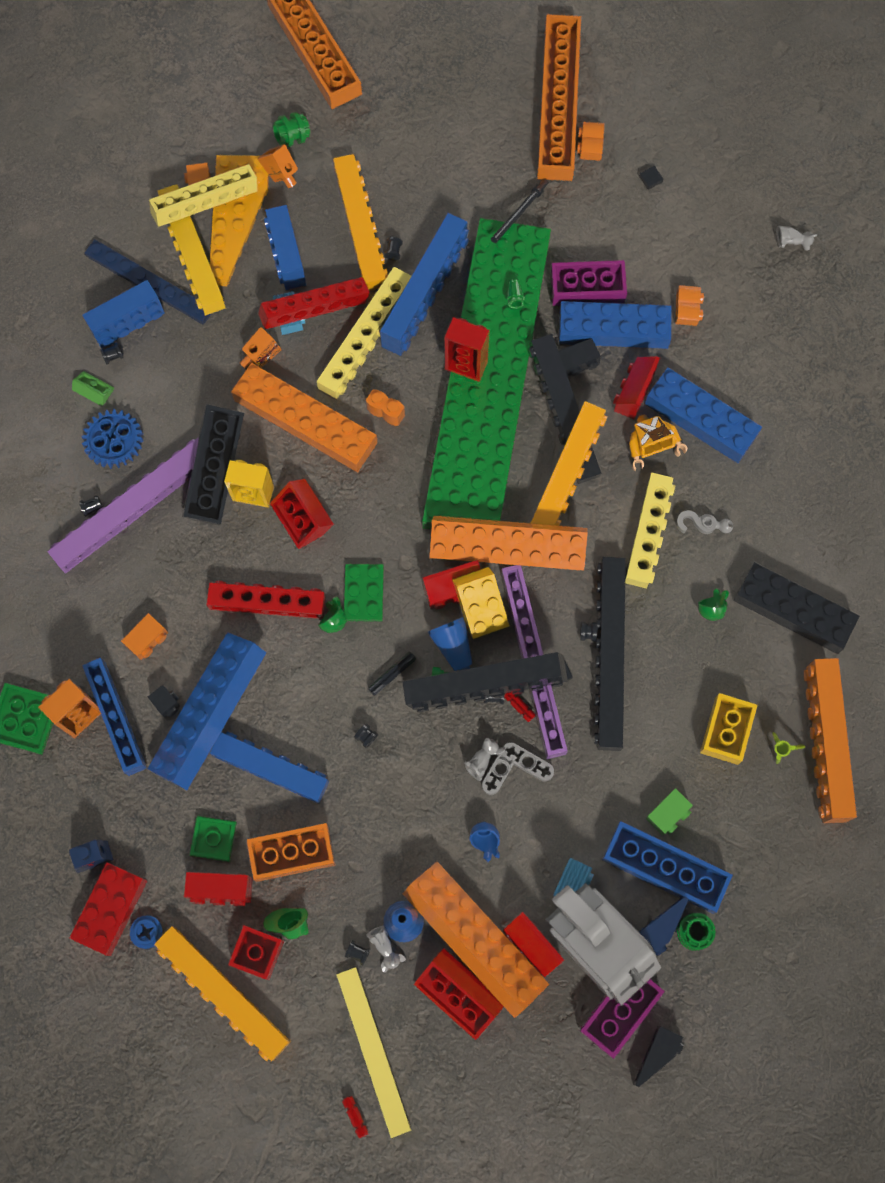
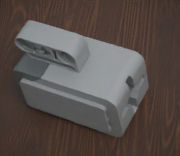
[545,883,661,1006]

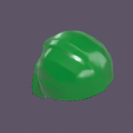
[698,589,729,621]
[318,597,347,633]

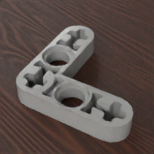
[482,743,554,795]

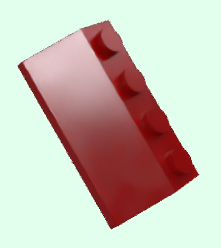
[414,948,504,1040]

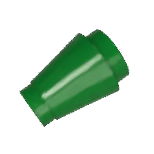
[507,279,525,308]

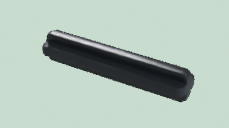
[368,651,416,696]

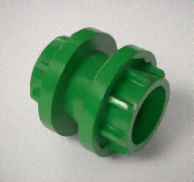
[273,112,310,147]
[676,913,716,951]

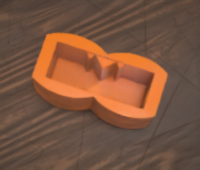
[577,122,604,161]
[675,285,704,326]
[366,389,405,426]

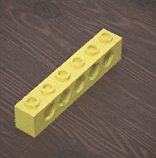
[149,164,257,227]
[625,472,675,589]

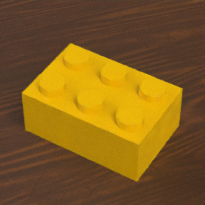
[224,460,274,508]
[453,567,509,639]
[700,693,757,765]

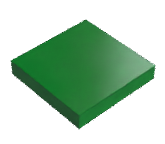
[189,816,237,862]

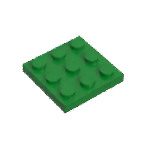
[0,683,54,755]

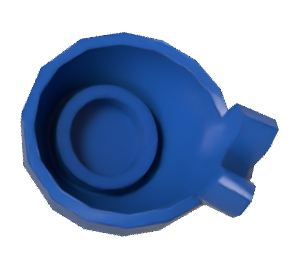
[469,822,500,862]

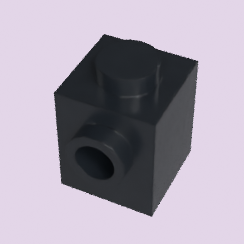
[147,685,180,718]

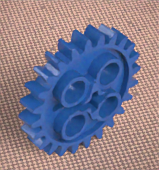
[82,409,144,469]

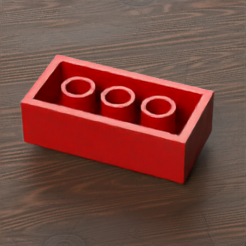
[445,317,489,382]
[69,862,147,956]

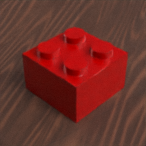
[228,926,284,980]

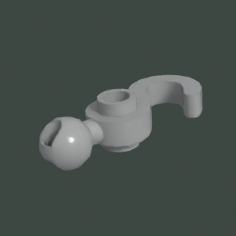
[676,510,733,534]

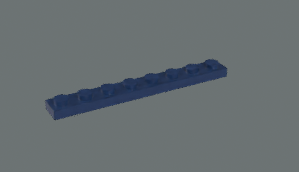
[84,239,212,325]

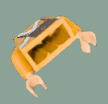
[629,415,687,471]

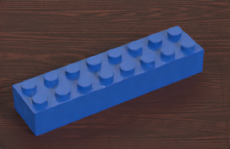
[380,213,469,356]
[147,632,266,790]

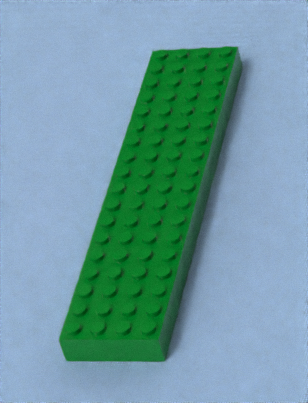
[422,218,551,530]

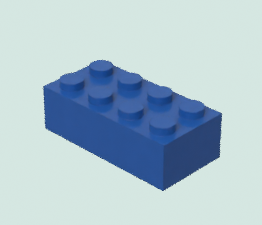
[264,205,306,290]
[82,280,165,348]

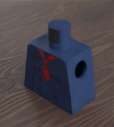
[69,840,114,874]

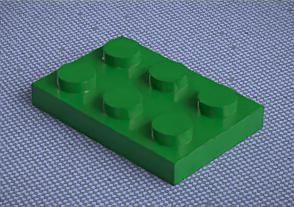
[344,564,384,622]

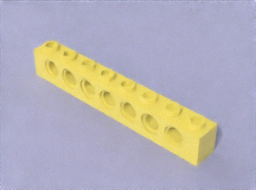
[317,267,411,399]

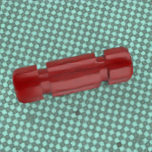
[504,692,535,722]
[342,1096,368,1138]

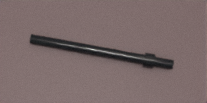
[491,179,549,243]

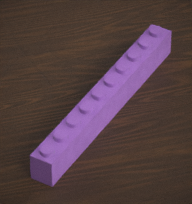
[47,438,198,574]
[501,565,567,759]

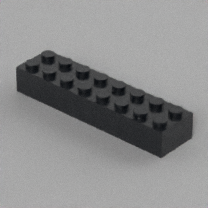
[402,652,568,712]

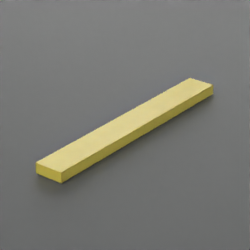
[336,967,411,1138]

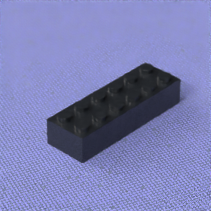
[182,404,244,525]
[733,562,860,654]

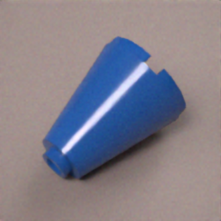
[428,617,472,671]
[383,901,424,942]

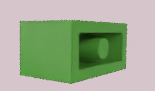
[645,788,693,836]

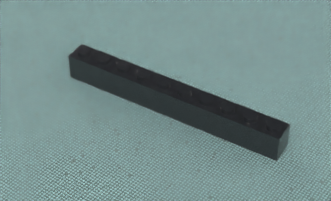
[594,557,626,751]

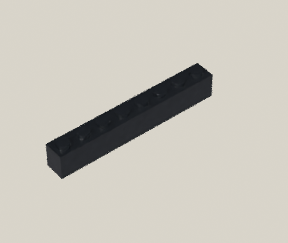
[528,334,602,484]

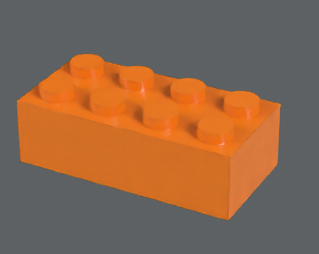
[39,679,101,739]
[247,823,336,882]

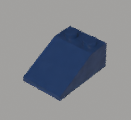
[639,896,689,956]

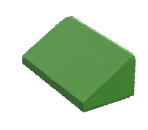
[72,371,114,406]

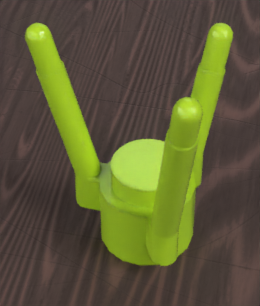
[772,732,805,764]

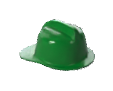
[263,908,309,940]

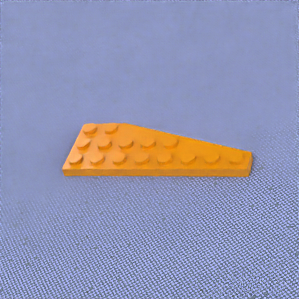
[210,155,269,286]

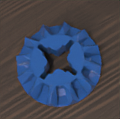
[130,916,163,949]

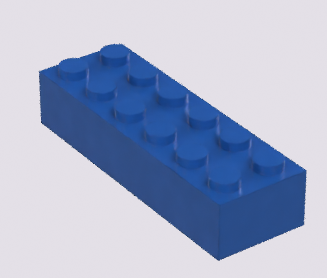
[559,301,671,349]
[645,368,762,463]
[602,821,733,914]

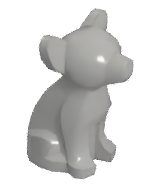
[777,226,817,250]
[464,738,505,781]
[367,926,406,973]

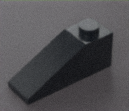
[633,1026,684,1087]

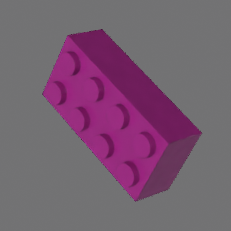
[551,260,627,306]
[579,979,665,1059]

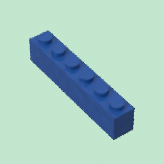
[82,658,147,776]
[210,731,329,804]

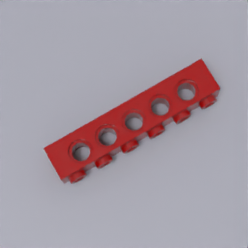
[258,277,370,329]
[206,581,326,619]

